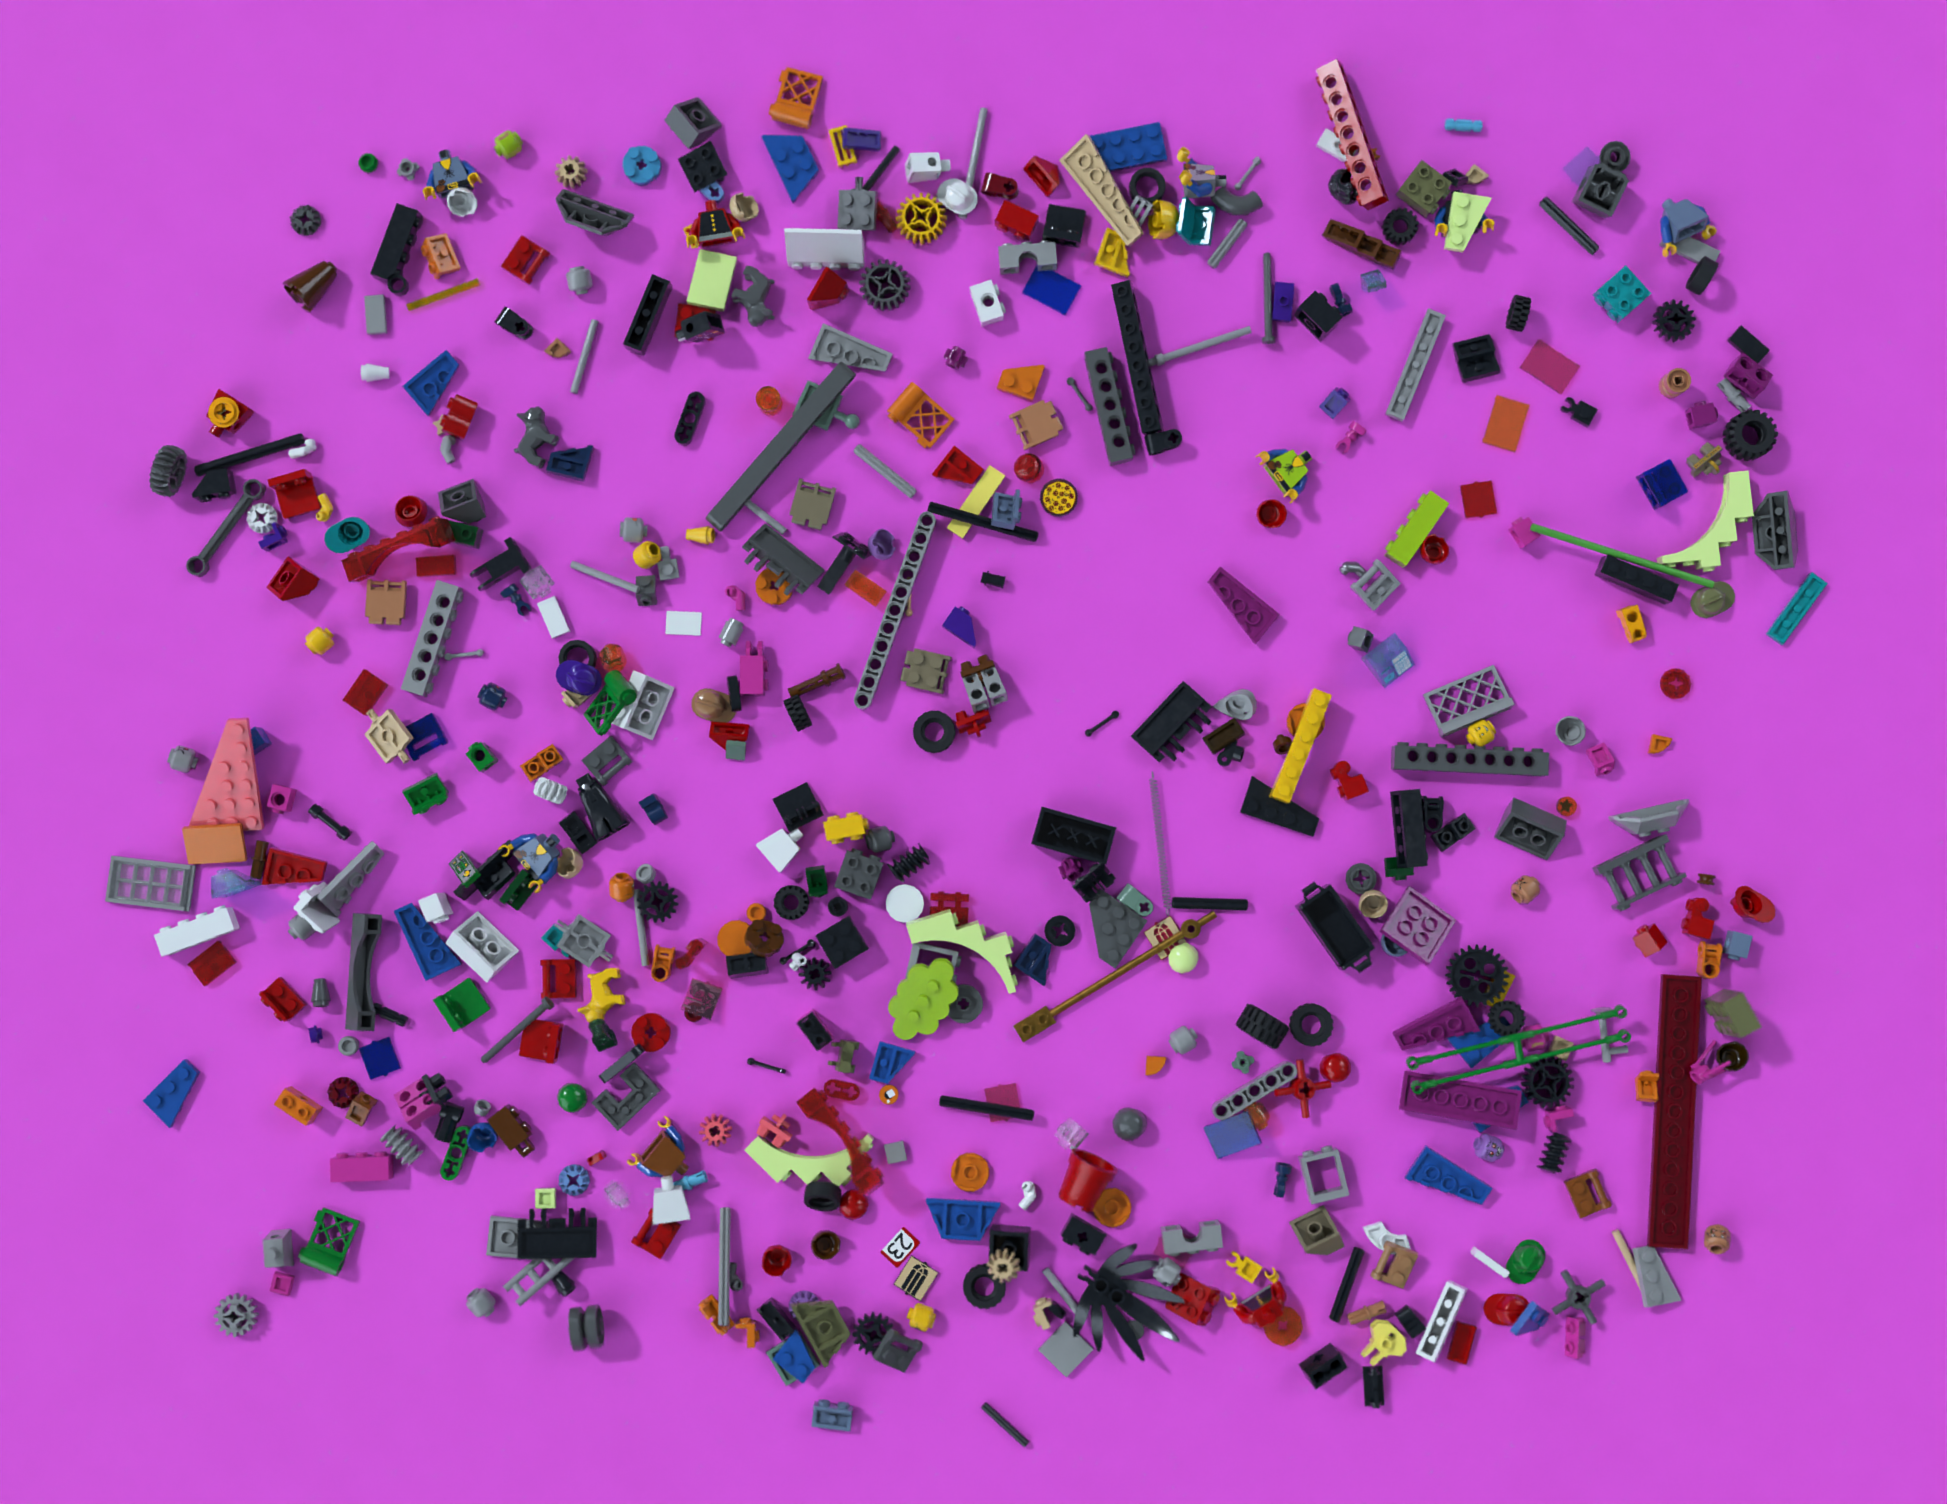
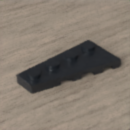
[1240,776,1319,837]

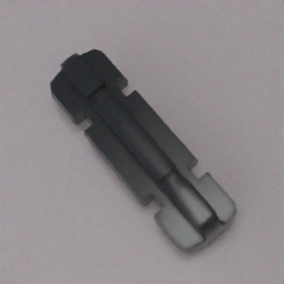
[373,1003,408,1026]

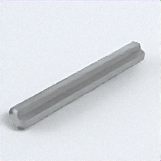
[854,444,917,498]

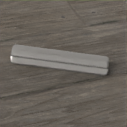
[1207,219,1247,269]

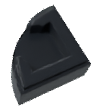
[1048,1301,1067,1319]

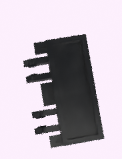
[1131,681,1212,763]
[517,1208,597,1259]

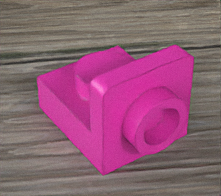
[1586,742,1615,776]

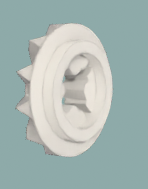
[246,503,278,533]

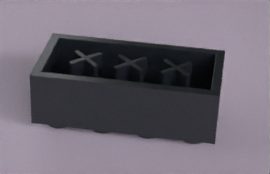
[1031,807,1116,865]

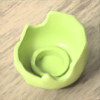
[1168,943,1199,973]

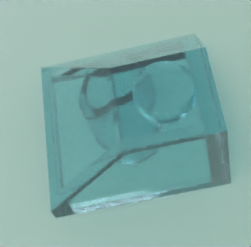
[211,868,261,899]

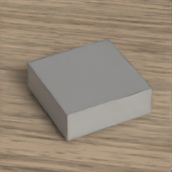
[884,1140,907,1164]

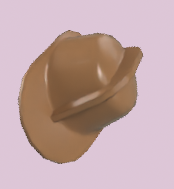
[691,688,736,723]

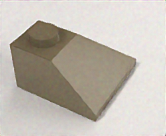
[1289,1205,1345,1255]

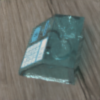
[1361,633,1415,688]

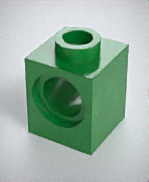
[465,742,498,773]

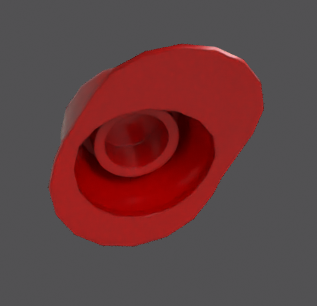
[1730,886,1776,923]
[1483,1293,1529,1326]

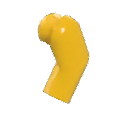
[316,493,333,522]

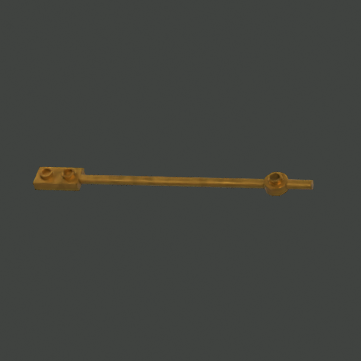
[1013,911,1217,1042]

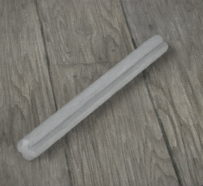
[718,1207,731,1326]

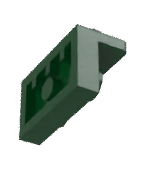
[499,869,539,910]

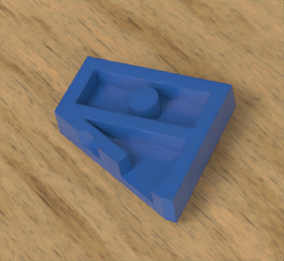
[869,1041,915,1084]
[1509,1301,1550,1336]

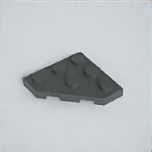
[1089,888,1147,968]

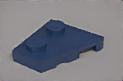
[546,445,594,482]
[1013,933,1051,986]

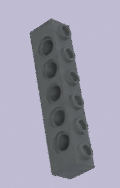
[1084,347,1135,466]

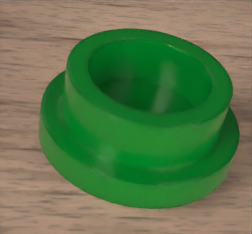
[358,153,378,173]

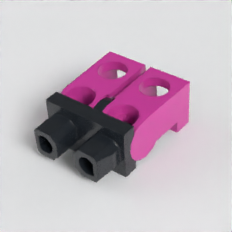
[797,1009,835,1051]
[394,1073,453,1130]

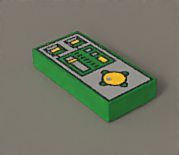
[449,850,481,888]

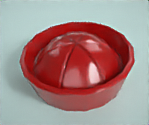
[395,495,428,527]

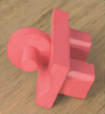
[757,1114,792,1149]

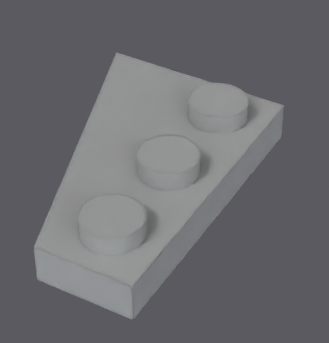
[1632,1245,1681,1307]

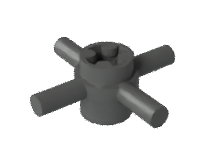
[1551,1270,1606,1325]

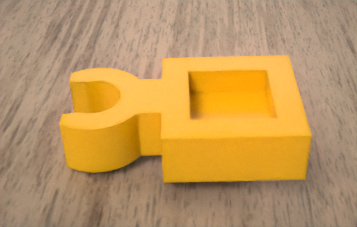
[1226,1251,1263,1283]

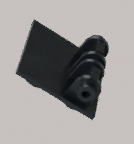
[678,141,728,193]
[772,782,824,832]
[1072,862,1116,903]

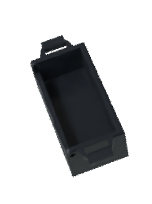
[1295,882,1375,973]

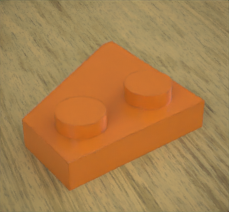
[997,365,1045,401]

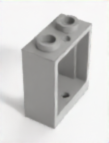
[905,942,962,983]
[1298,1145,1349,1204]

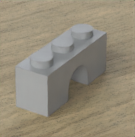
[998,240,1057,275]
[1161,1220,1223,1256]

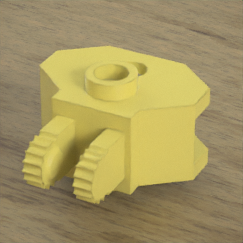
[1360,1319,1407,1366]

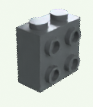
[834,848,884,900]

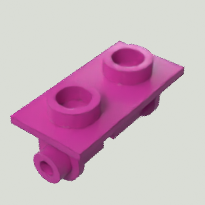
[1565,1316,1586,1359]

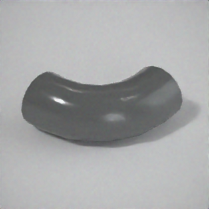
[1210,187,1263,215]

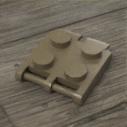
[789,478,836,530]
[900,648,952,694]

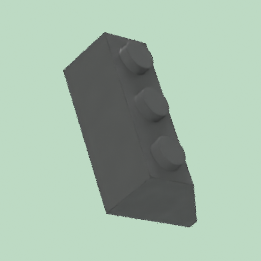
[1494,797,1567,860]

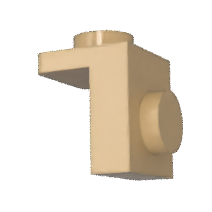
[1033,1297,1052,1330]

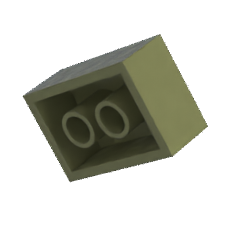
[1704,989,1762,1038]

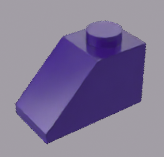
[942,606,976,648]

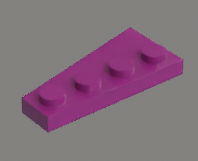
[1208,567,1280,644]
[1392,997,1480,1051]

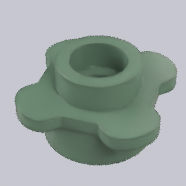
[1231,1051,1254,1074]

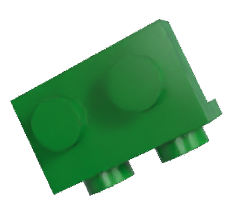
[402,773,448,815]

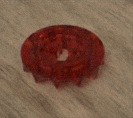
[1660,668,1692,699]

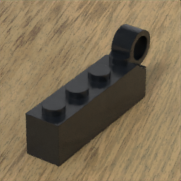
[370,203,423,296]

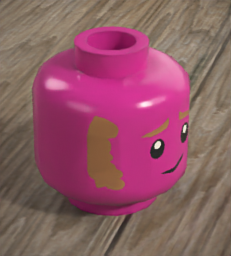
[1521,1024,1549,1051]

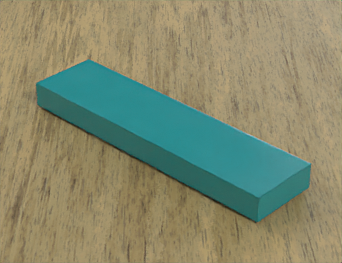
[1766,572,1828,645]

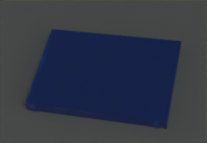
[1022,265,1081,316]
[1204,1111,1262,1159]

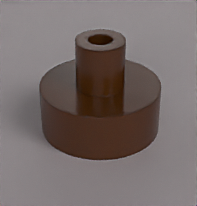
[1273,734,1292,755]

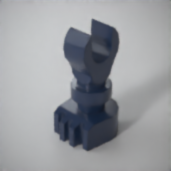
[1329,283,1352,317]
[500,583,531,616]
[1274,1162,1292,1198]

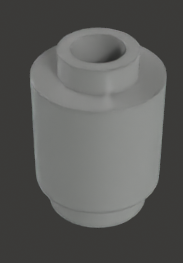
[718,618,744,647]

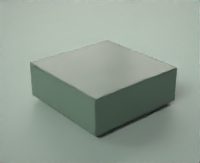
[726,740,746,761]

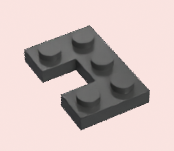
[592,1062,661,1131]

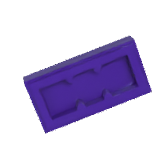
[842,127,881,152]
[1272,282,1294,322]

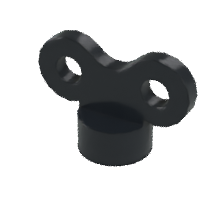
[1217,740,1245,767]

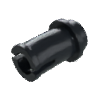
[981,571,1006,588]

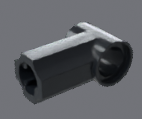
[434,1101,464,1143]

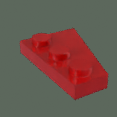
[262,847,327,885]

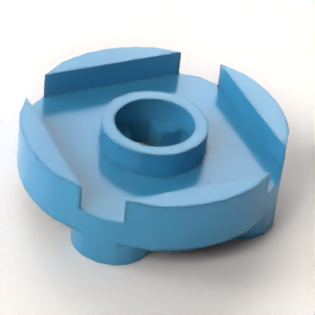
[623,146,661,185]

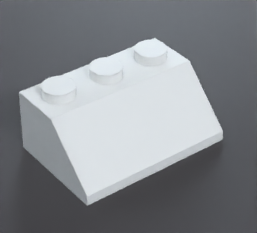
[612,670,675,740]
[446,911,519,982]

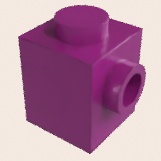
[1685,401,1718,430]

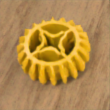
[896,192,947,245]

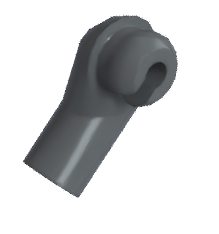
[730,1262,743,1291]

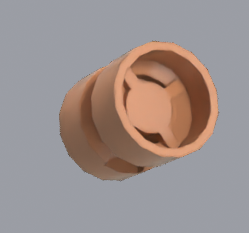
[1659,368,1691,398]

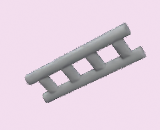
[503,1258,575,1307]

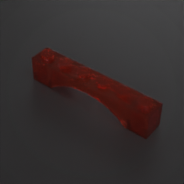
[341,516,456,582]
[796,1088,885,1197]

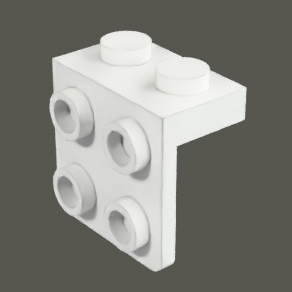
[293,882,340,933]

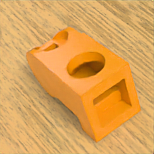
[1616,605,1647,643]

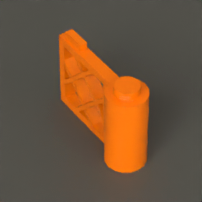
[769,67,823,129]
[887,382,954,449]

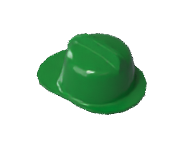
[1506,1240,1545,1284]

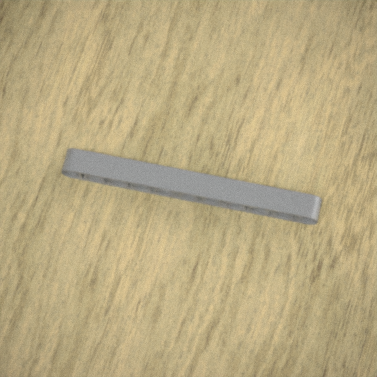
[854,511,936,710]

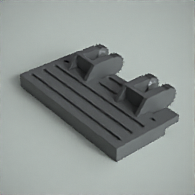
[742,523,825,595]

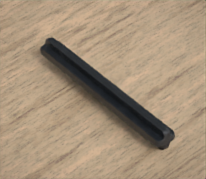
[939,1095,1034,1121]

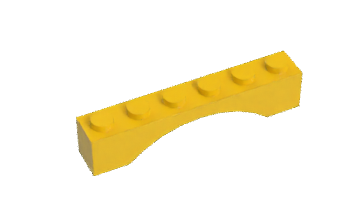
[1269,688,1332,804]

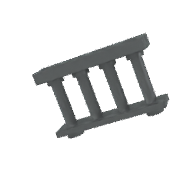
[1592,834,1687,911]

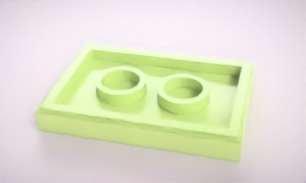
[686,249,737,312]

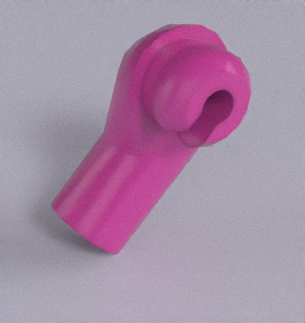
[725,585,745,611]

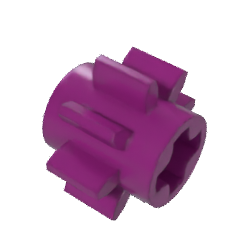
[944,346,968,370]
[1058,857,1084,881]

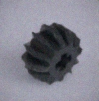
[799,957,832,990]

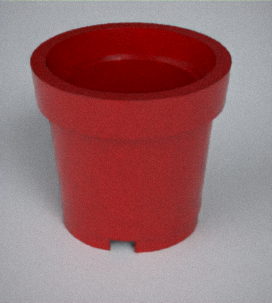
[1058,1149,1118,1212]

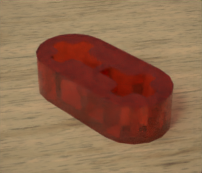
[824,1079,860,1101]

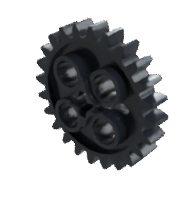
[1445,944,1509,1008]

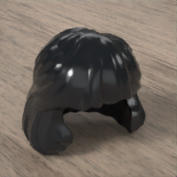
[1328,168,1358,205]

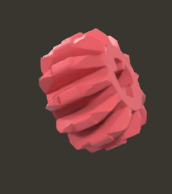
[699,1113,732,1147]

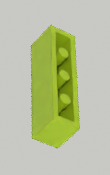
[1384,490,1449,568]

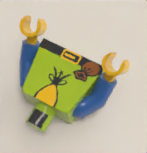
[1256,449,1312,503]

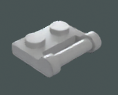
[1350,559,1401,611]

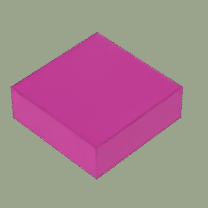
[270,1271,295,1296]

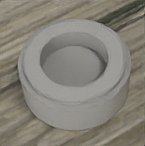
[636,864,656,884]
[338,1036,359,1056]

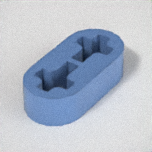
[699,181,724,203]

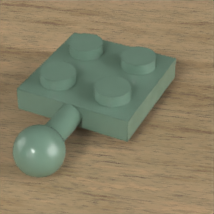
[792,380,860,431]

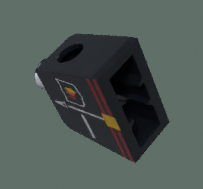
[676,311,725,342]

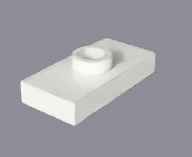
[1316,128,1357,163]

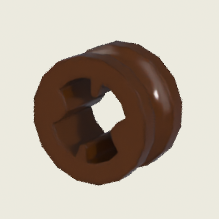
[1697,873,1716,885]

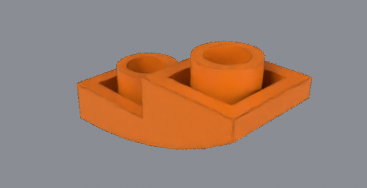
[520,744,563,783]

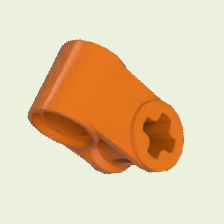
[1696,941,1722,979]
[651,944,676,982]

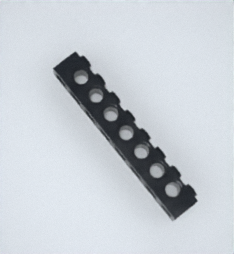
[1111,280,1164,436]

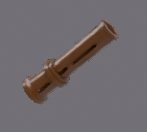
[788,663,846,697]

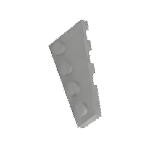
[808,323,893,372]
[316,841,385,917]

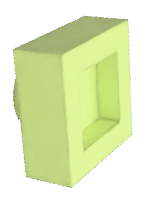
[535,1188,556,1209]

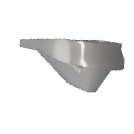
[1213,689,1257,720]

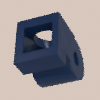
[638,794,668,825]

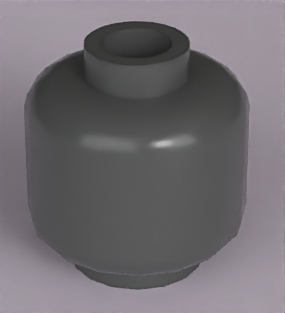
[865,826,895,853]

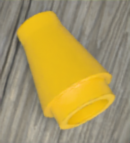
[686,526,715,545]

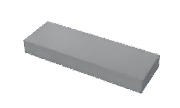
[1659,237,1720,264]

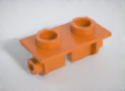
[698,1294,735,1336]

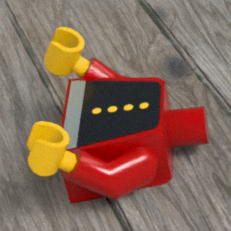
[686,200,746,248]
[1224,1267,1287,1328]

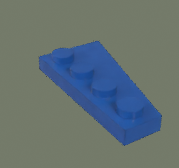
[394,903,462,981]
[1405,1145,1492,1205]

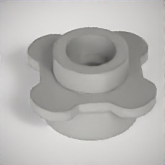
[397,158,419,180]

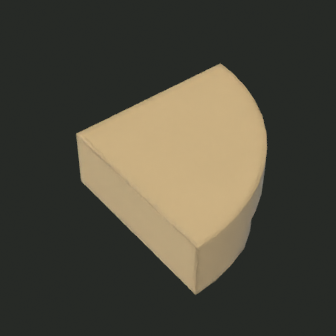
[1466,164,1489,184]

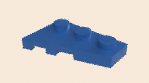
[143,1059,200,1128]

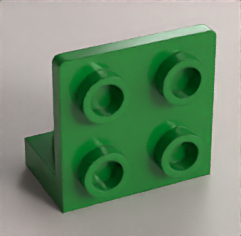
[433,978,490,1032]

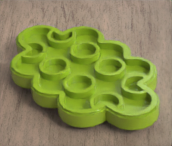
[888,958,959,1040]

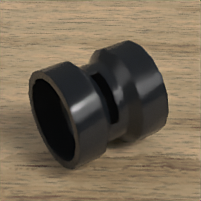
[828,897,848,917]

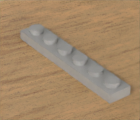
[1385,308,1446,422]

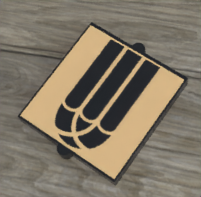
[893,1255,938,1302]

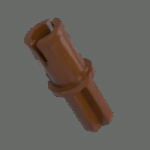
[250,840,269,879]

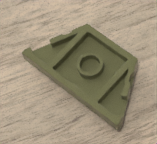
[790,1300,851,1368]

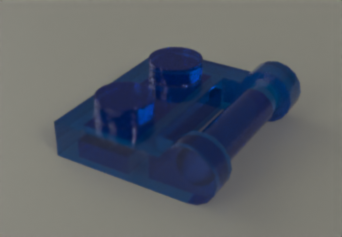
[406,713,448,761]

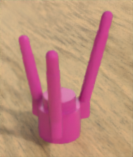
[1690,1040,1731,1084]

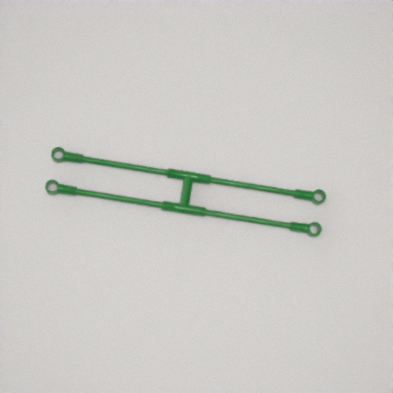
[1406,1005,1631,1094]

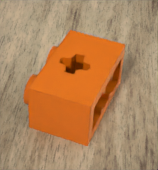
[274,1086,323,1126]

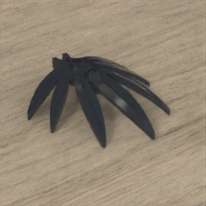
[1073,1243,1184,1362]

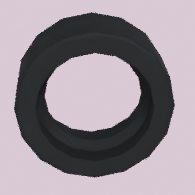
[1129,168,1165,207]
[1685,256,1719,295]
[558,640,597,668]
[804,1181,841,1211]

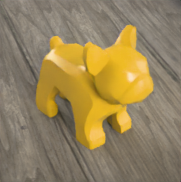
[577,968,626,1026]

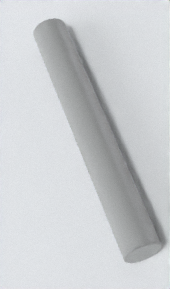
[744,500,787,535]
[1042,1267,1077,1314]

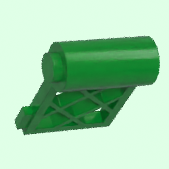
[583,670,637,736]
[298,1207,360,1277]

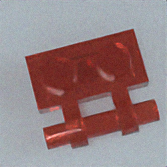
[930,891,969,926]

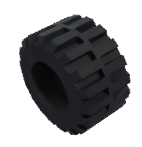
[1723,409,1778,461]
[1236,1004,1289,1049]

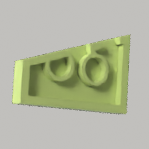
[1444,192,1491,252]

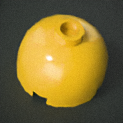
[1148,200,1180,239]

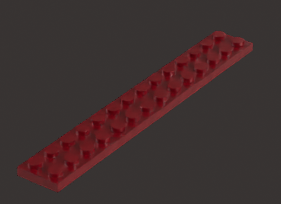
[1647,974,1702,1249]

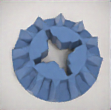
[559,1164,590,1196]

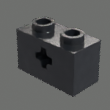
[1060,1213,1106,1255]
[1298,1343,1348,1389]

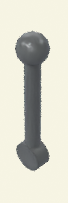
[1067,377,1093,411]

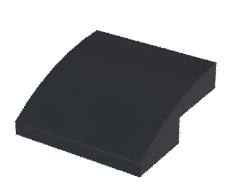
[1453,334,1500,383]

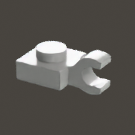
[657,546,680,581]

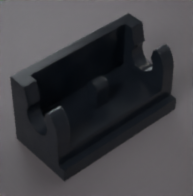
[726,953,769,979]
[757,1297,796,1341]

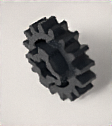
[1652,299,1696,342]
[636,881,679,923]
[852,1311,893,1355]

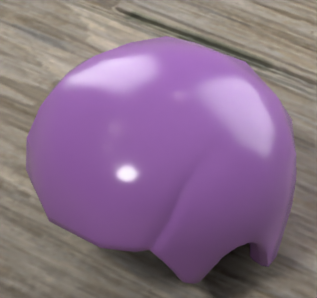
[868,529,896,560]

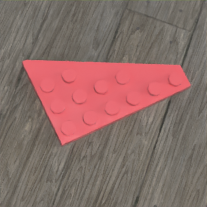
[189,718,265,831]

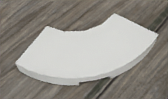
[1363,1221,1411,1255]

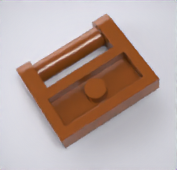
[1563,1169,1612,1218]

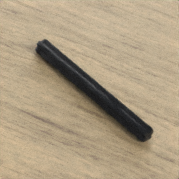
[194,433,305,477]
[927,502,1038,542]

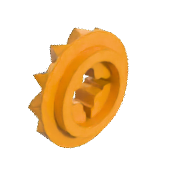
[208,397,240,428]

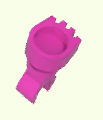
[1336,421,1367,454]

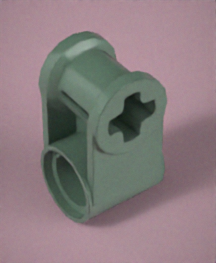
[1116,883,1153,916]

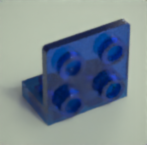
[1636,459,1688,510]

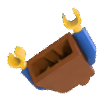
[627,1116,689,1177]

